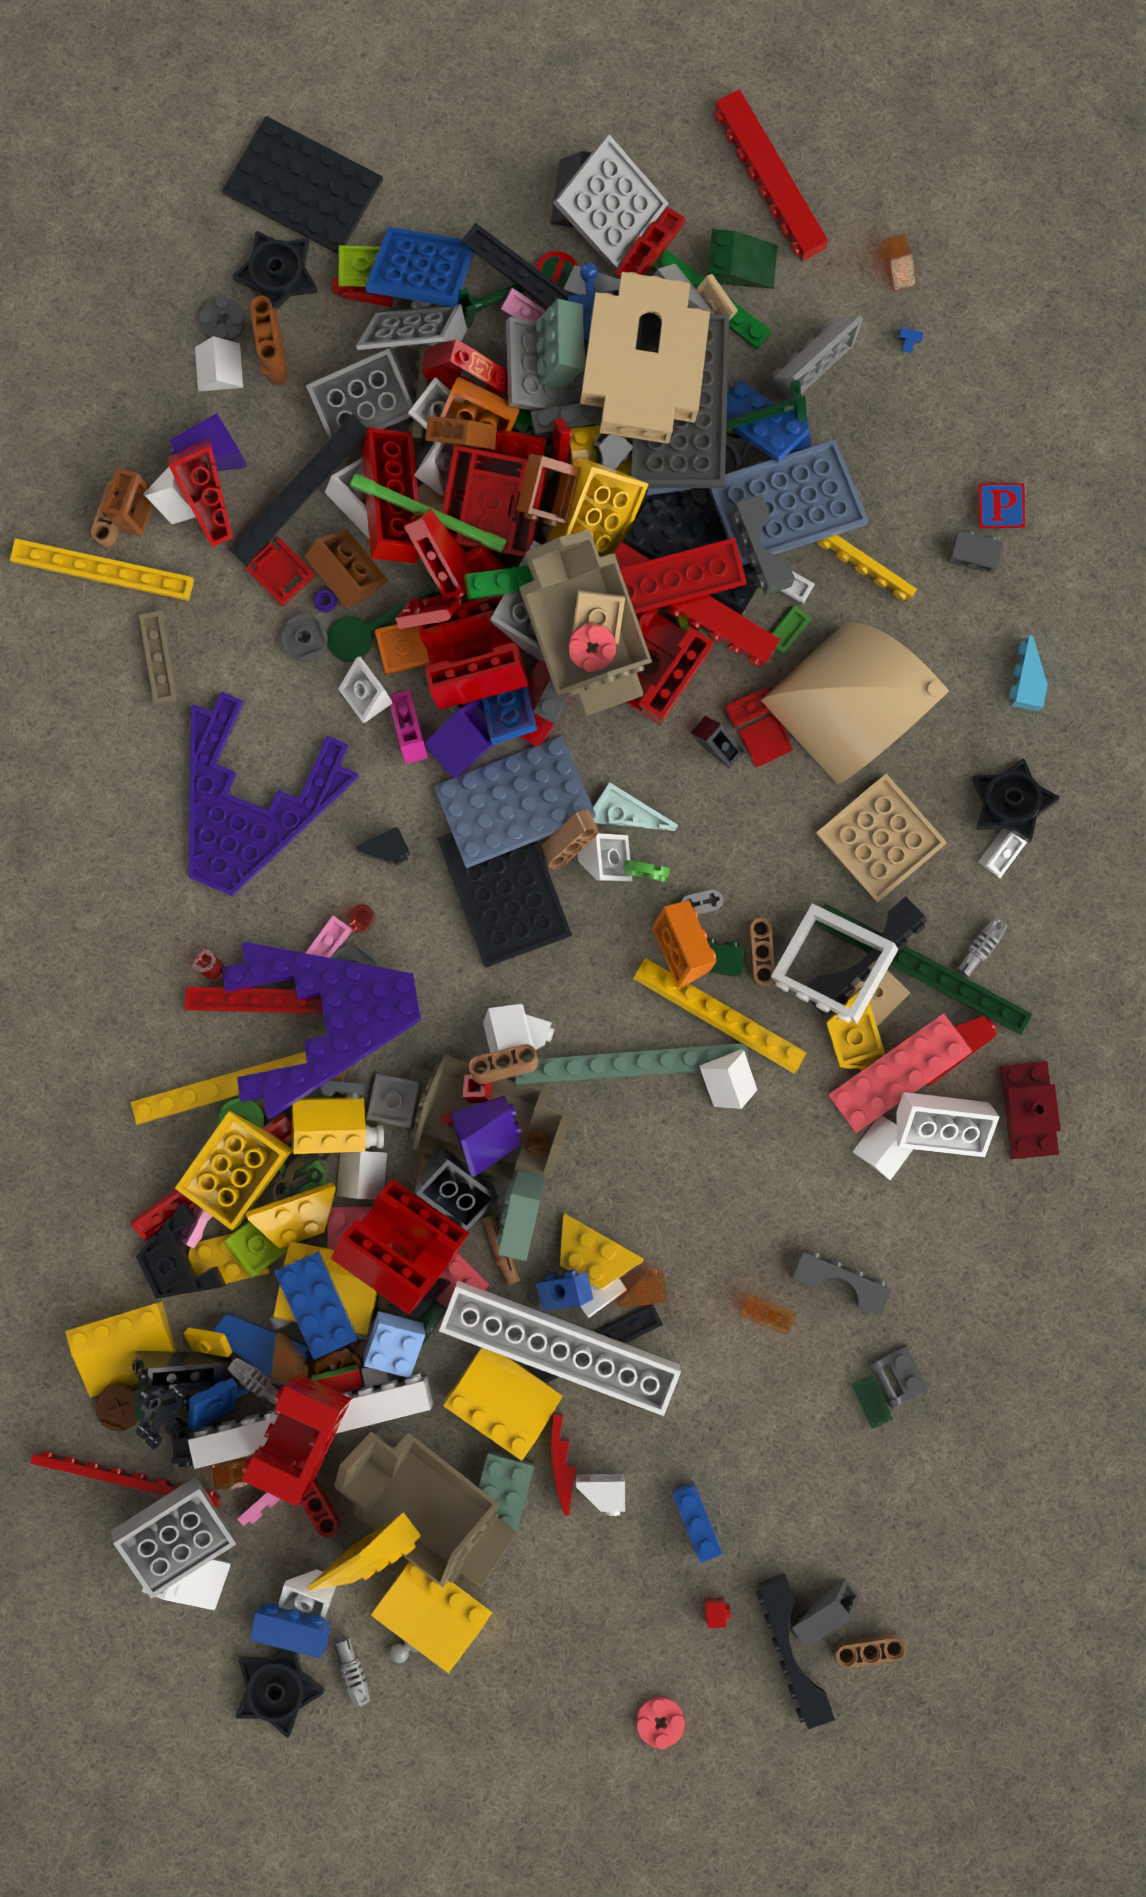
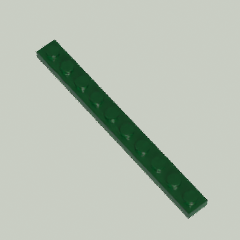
[814,903,1032,1035]

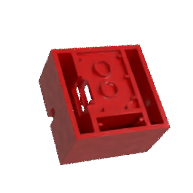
[442,445,550,557]
[241,1374,352,1506]

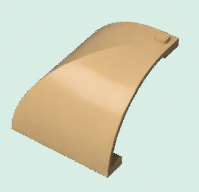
[761,622,949,785]

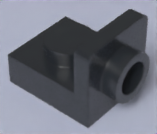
[171,1430,197,1467]

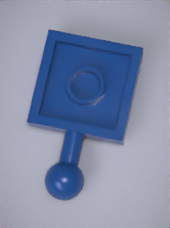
[568,263,614,343]
[188,1378,253,1432]

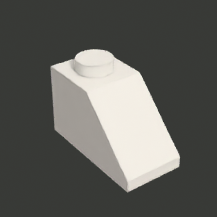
[525,1014,555,1050]

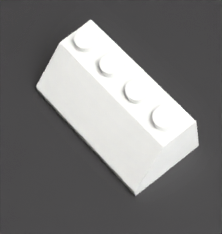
[325,458,369,539]
[896,1092,999,1157]

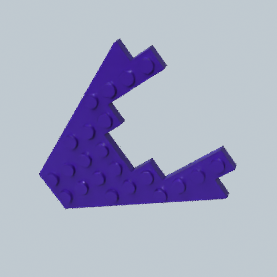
[189,692,360,896]
[222,942,422,1119]

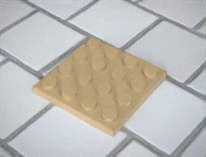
[816,774,947,904]

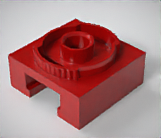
[418,595,528,710]
[624,608,714,726]
[331,1179,469,1315]

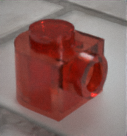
[346,904,376,934]
[190,947,224,980]

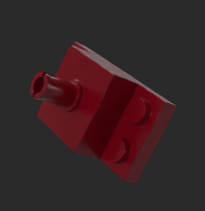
[1000,1061,1061,1159]

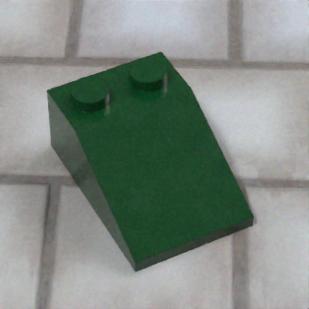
[707,229,778,289]

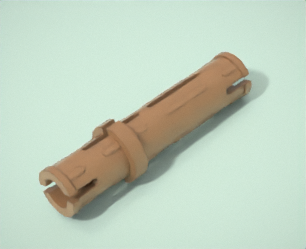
[481,1214,520,1286]

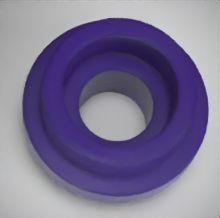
[314,589,337,613]

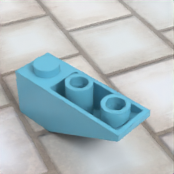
[1009,635,1048,712]

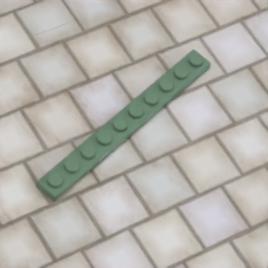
[515,1043,749,1086]

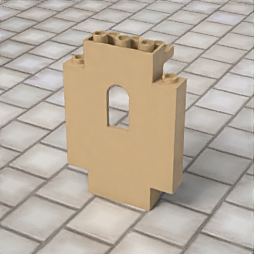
[580,272,710,444]

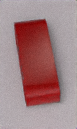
[300,1478,340,1538]

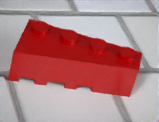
[168,438,233,547]

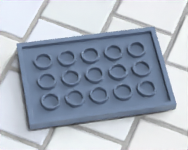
[708,440,869,565]
[434,736,596,868]

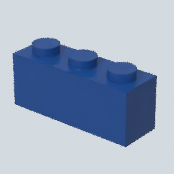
[672,1481,723,1563]
[251,1603,331,1658]

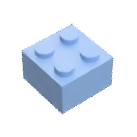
[363,1311,425,1378]

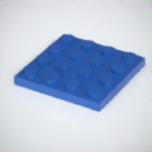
[366,227,474,307]

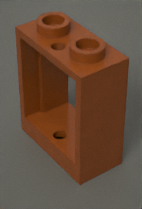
[426,416,497,450]
[516,454,581,526]
[101,468,153,537]

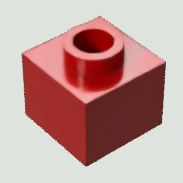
[462,1075,493,1103]
[705,1597,731,1629]

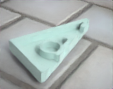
[593,782,678,831]

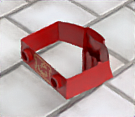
[422,339,508,397]

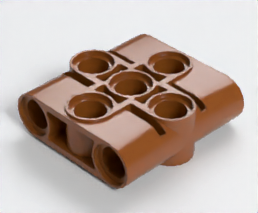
[251,296,288,386]

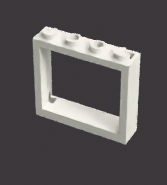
[771,903,898,1023]

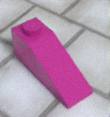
[389,690,428,764]

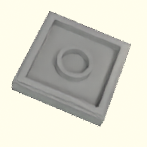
[366,1073,422,1128]

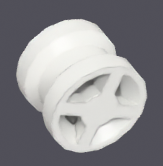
[365,1125,384,1149]

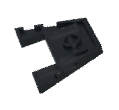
[136,1203,227,1299]

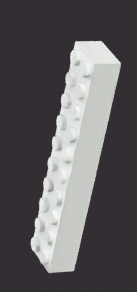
[439,1281,681,1416]
[188,1373,434,1469]

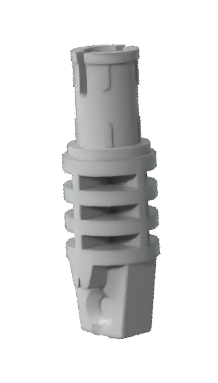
[957,917,1007,977]
[227,1357,279,1406]
[335,1637,370,1707]

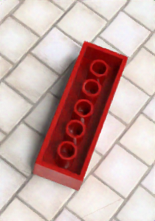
[361,427,420,564]

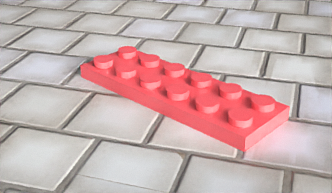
[829,1013,972,1133]

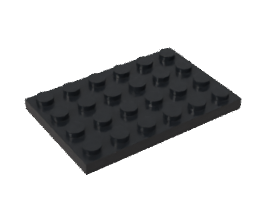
[222,116,383,254]
[622,491,777,615]
[437,833,572,968]

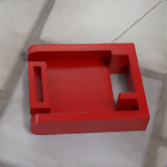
[245,537,316,607]
[396,595,462,629]

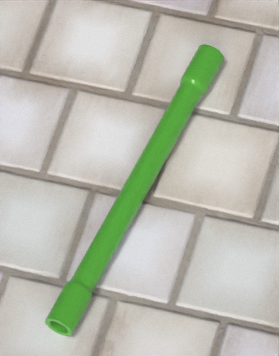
[350,473,507,553]

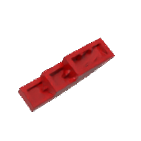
[614,207,686,278]
[551,1412,575,1516]

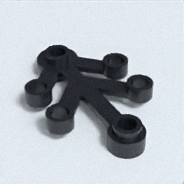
[273,1141,330,1201]
[136,1384,192,1449]

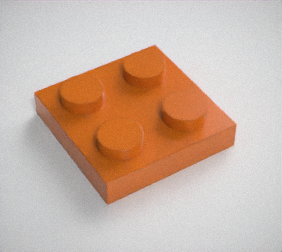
[375,624,429,676]

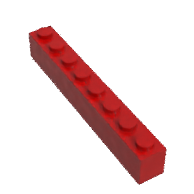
[714,89,828,262]
[614,542,781,667]

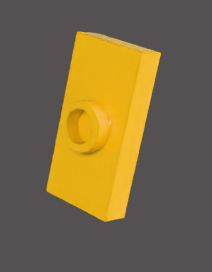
[184,1328,232,1357]

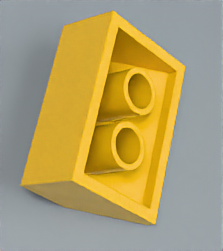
[291,1097,366,1154]

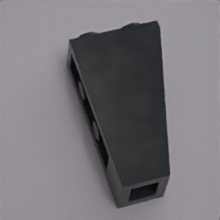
[132,1351,232,1391]

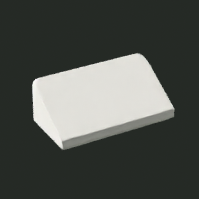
[978,828,1027,878]
[581,1278,627,1318]

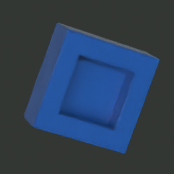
[898,328,924,353]

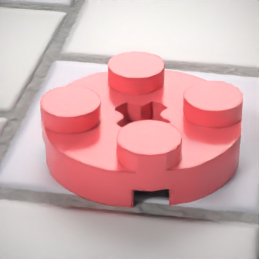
[569,623,616,672]
[637,1697,685,1749]

